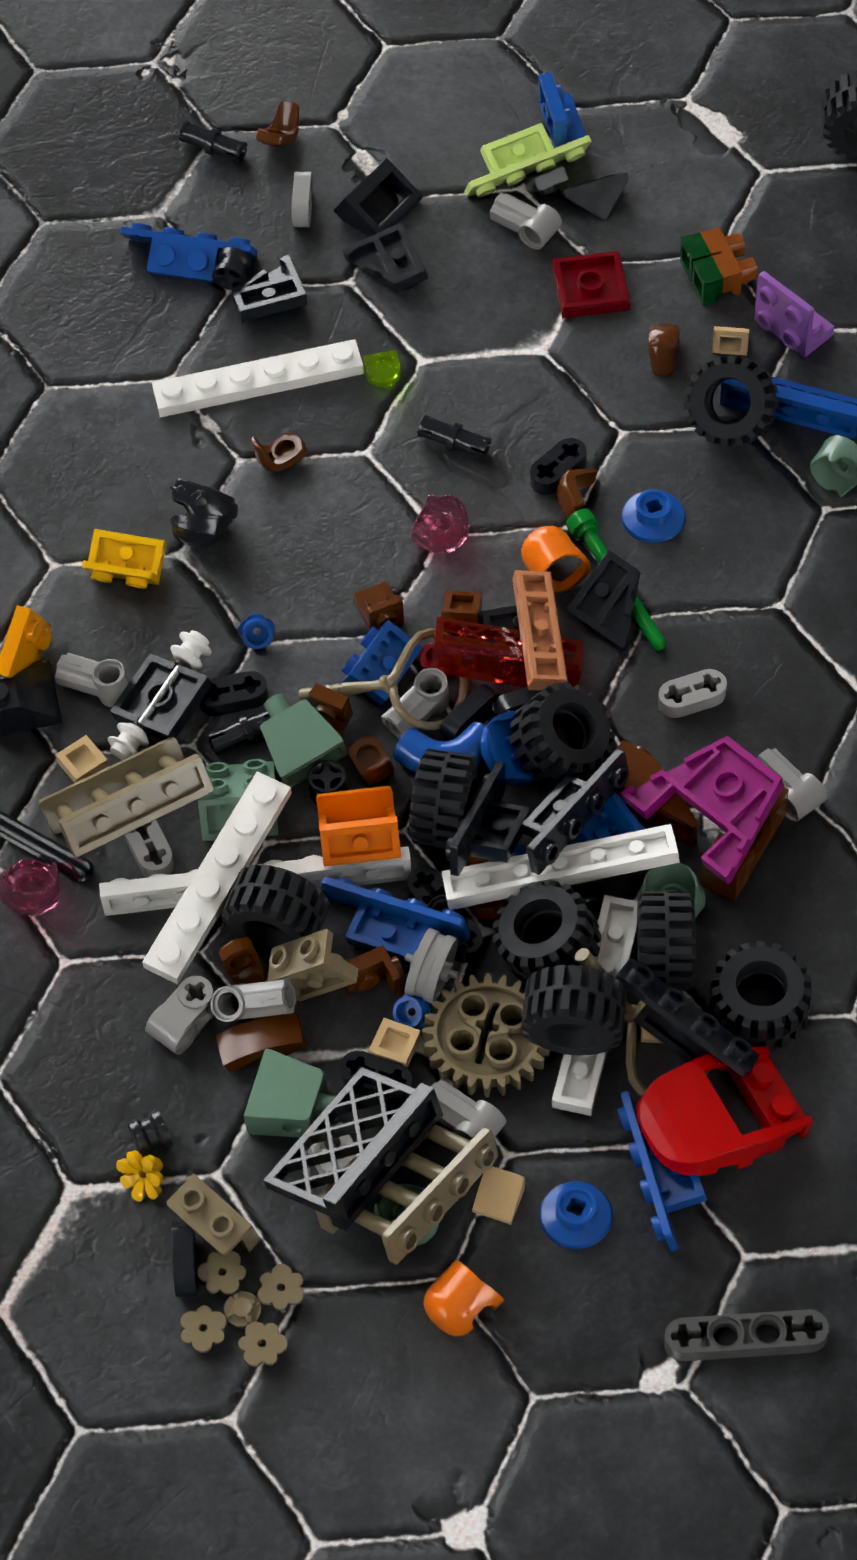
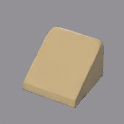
[712,326,749,355]
[472,1166,525,1225]

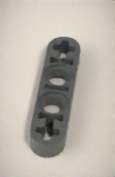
[664,1309,829,1361]

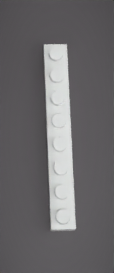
[99,847,411,916]

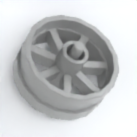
[404,928,459,1004]

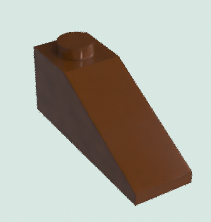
[611,740,698,847]

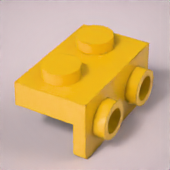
[81,529,167,589]

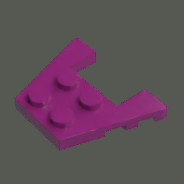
[620,736,784,885]

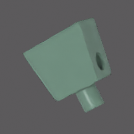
[260,694,348,788]
[244,1048,342,1137]

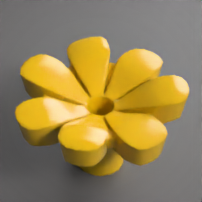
[116,1150,163,1202]

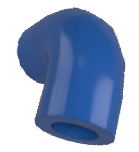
[393,722,486,772]

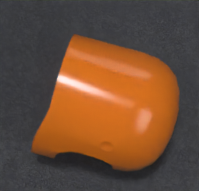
[521,526,591,593]
[423,1260,504,1337]

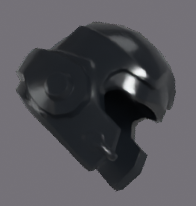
[170,478,238,547]

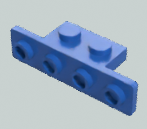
[120,223,258,283]
[321,876,471,963]
[617,1091,707,1252]

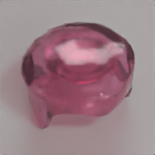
[411,494,470,553]
[0,858,60,916]

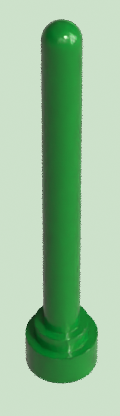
[566,509,666,651]

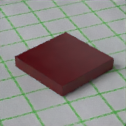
[552,251,630,319]

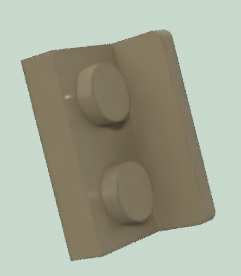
[267,929,358,1001]
[167,1173,261,1256]

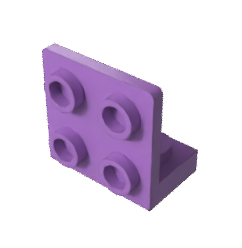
[754,271,834,358]

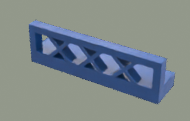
[720,377,857,440]

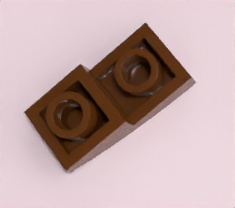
[216,1012,307,1073]

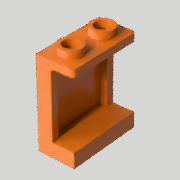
[316,786,401,867]

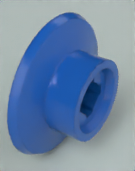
[621,489,686,543]
[539,1181,613,1249]

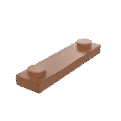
[512,570,568,690]

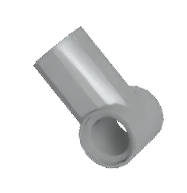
[490,193,562,250]
[54,653,129,707]
[381,668,450,740]
[757,748,827,822]
[210,979,297,1022]
[431,1079,507,1141]

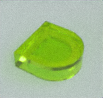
[362,350,400,387]

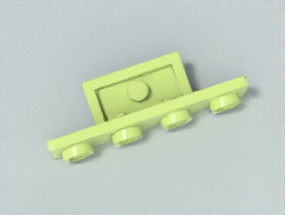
[464,123,592,198]

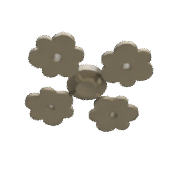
[180,1251,304,1367]

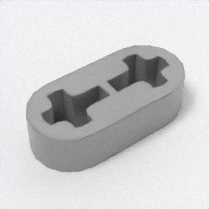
[291,171,313,228]
[658,669,727,718]
[125,819,174,878]

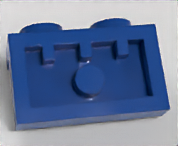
[539,72,586,148]
[340,620,423,706]

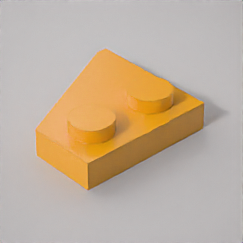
[0,605,52,678]

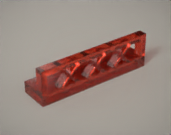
[429,617,583,688]

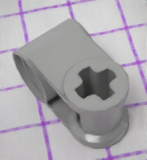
[145,976,214,1055]

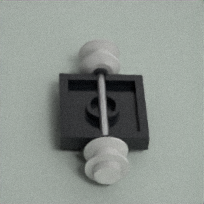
[107,630,213,760]

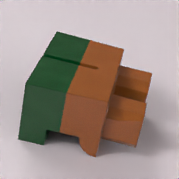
[680,227,758,306]

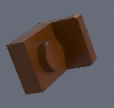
[353,581,404,630]
[441,591,482,646]
[308,683,353,736]
[345,945,405,996]

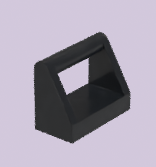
[333,158,422,236]

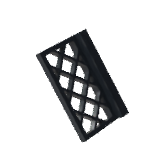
[263,1067,443,1231]

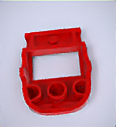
[636,1046,813,1176]

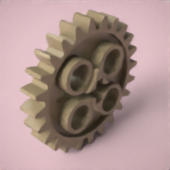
[422,973,550,1097]

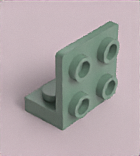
[198,759,279,841]

